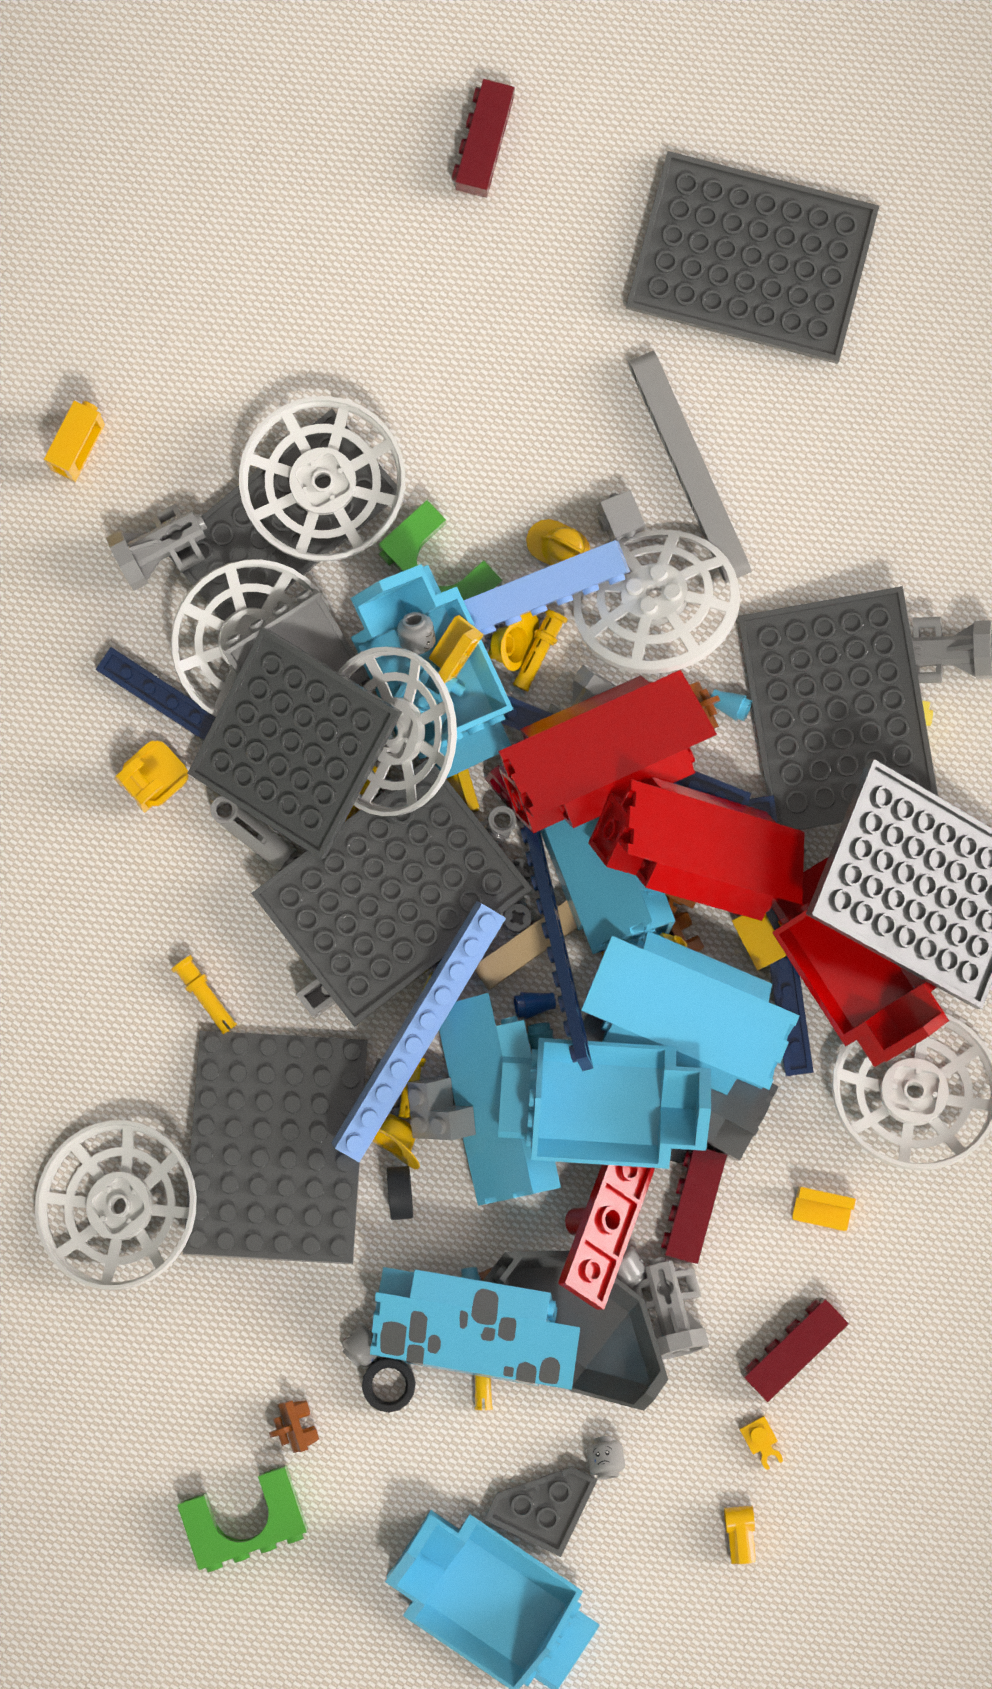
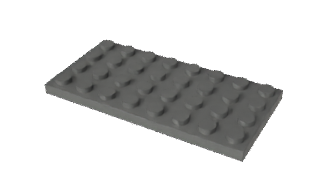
[169,409,397,621]

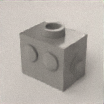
[597,490,645,541]

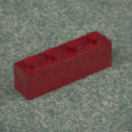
[452,79,515,198]
[661,1149,727,1264]
[743,1298,849,1402]

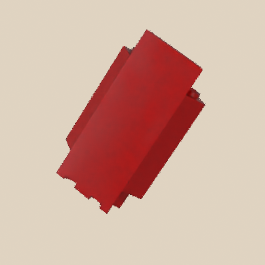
[498,669,717,833]
[588,777,805,921]
[771,857,949,1067]

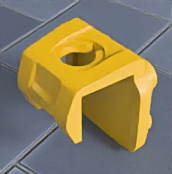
[114,741,189,813]

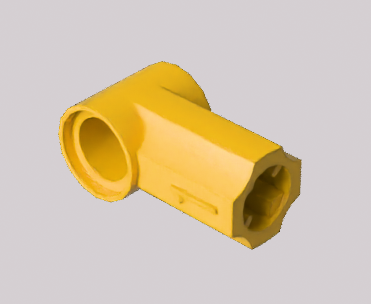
[724,1505,755,1564]

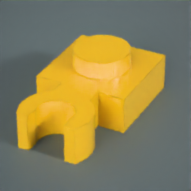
[739,1415,783,1470]

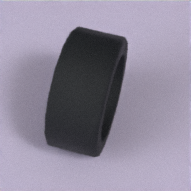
[387,1166,413,1220]
[362,1358,416,1413]

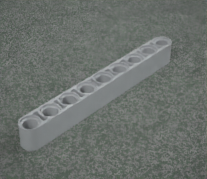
[628,350,751,583]

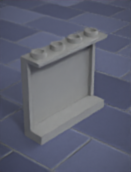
[221,588,369,684]

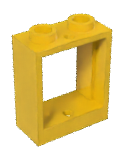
[44,400,105,482]

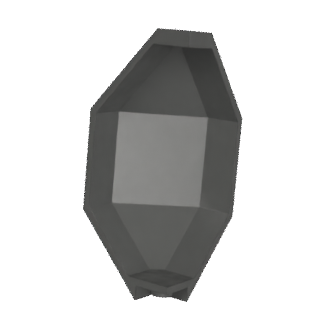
[483,1250,668,1411]

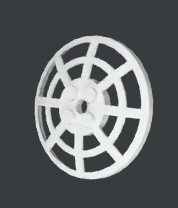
[239,396,405,562]
[573,530,740,674]
[171,559,333,717]
[338,647,457,816]
[832,1013,992,1171]
[35,1120,197,1290]

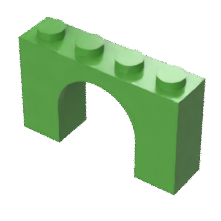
[378,500,503,601]
[177,1465,308,1573]

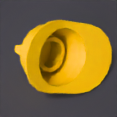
[526,519,590,566]
[488,612,540,671]
[373,1114,420,1170]

